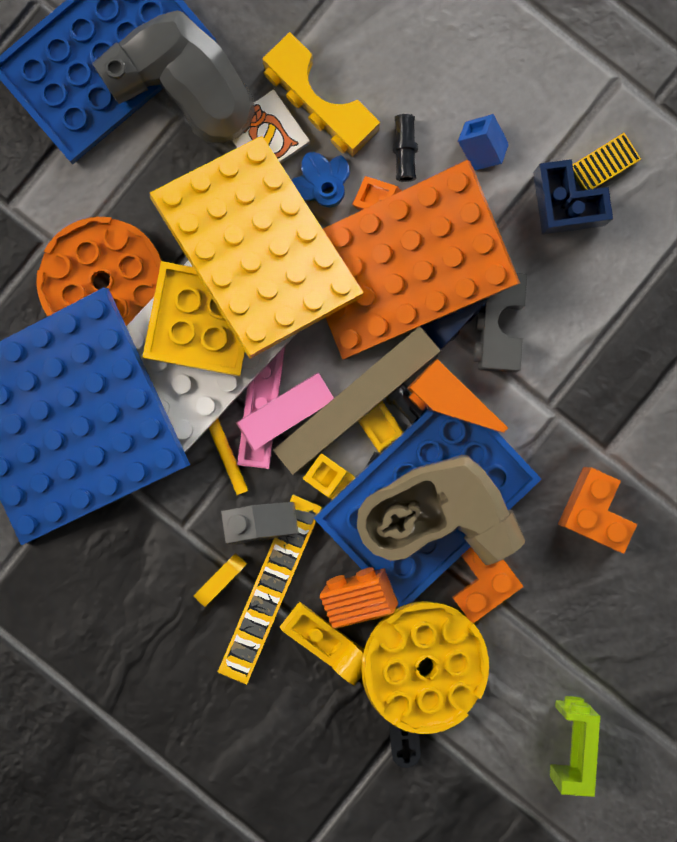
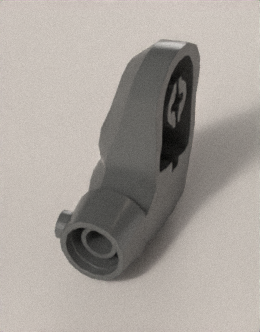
[92,10,255,143]

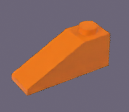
[407,359,508,433]

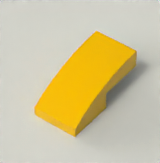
[303,453,355,499]

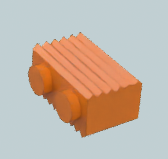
[320,567,398,629]

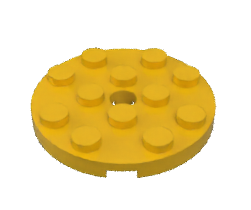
[361,601,489,734]

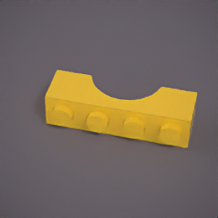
[262,32,380,157]

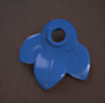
[291,152,350,208]

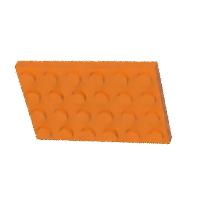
[323,160,520,360]

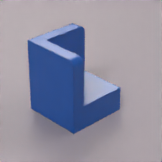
[458,114,508,170]

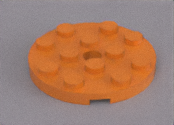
[37,217,162,326]

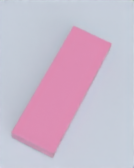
[236,373,334,450]

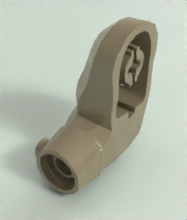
[357,455,526,565]

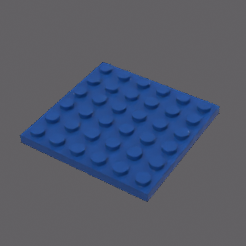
[0,287,190,545]

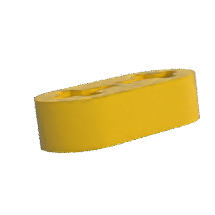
[193,553,247,607]

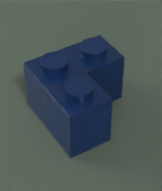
[533,159,613,235]

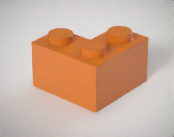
[558,467,637,554]

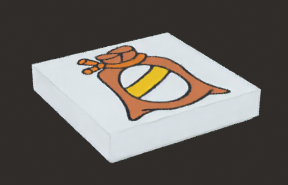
[231,89,310,164]

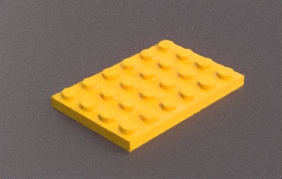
[150,136,363,359]

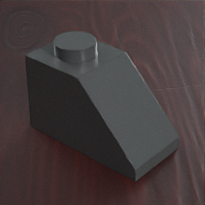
[221,502,299,545]

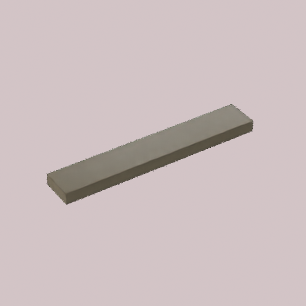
[273,326,442,475]

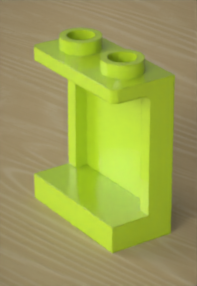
[550,696,600,797]

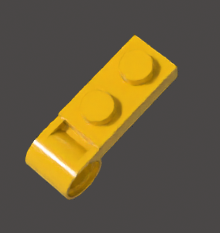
[280,601,364,686]

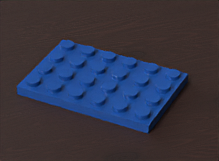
[0,0,217,165]
[313,409,542,608]

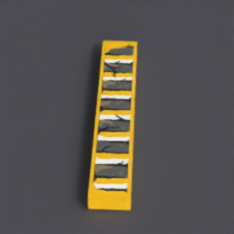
[218,494,322,685]

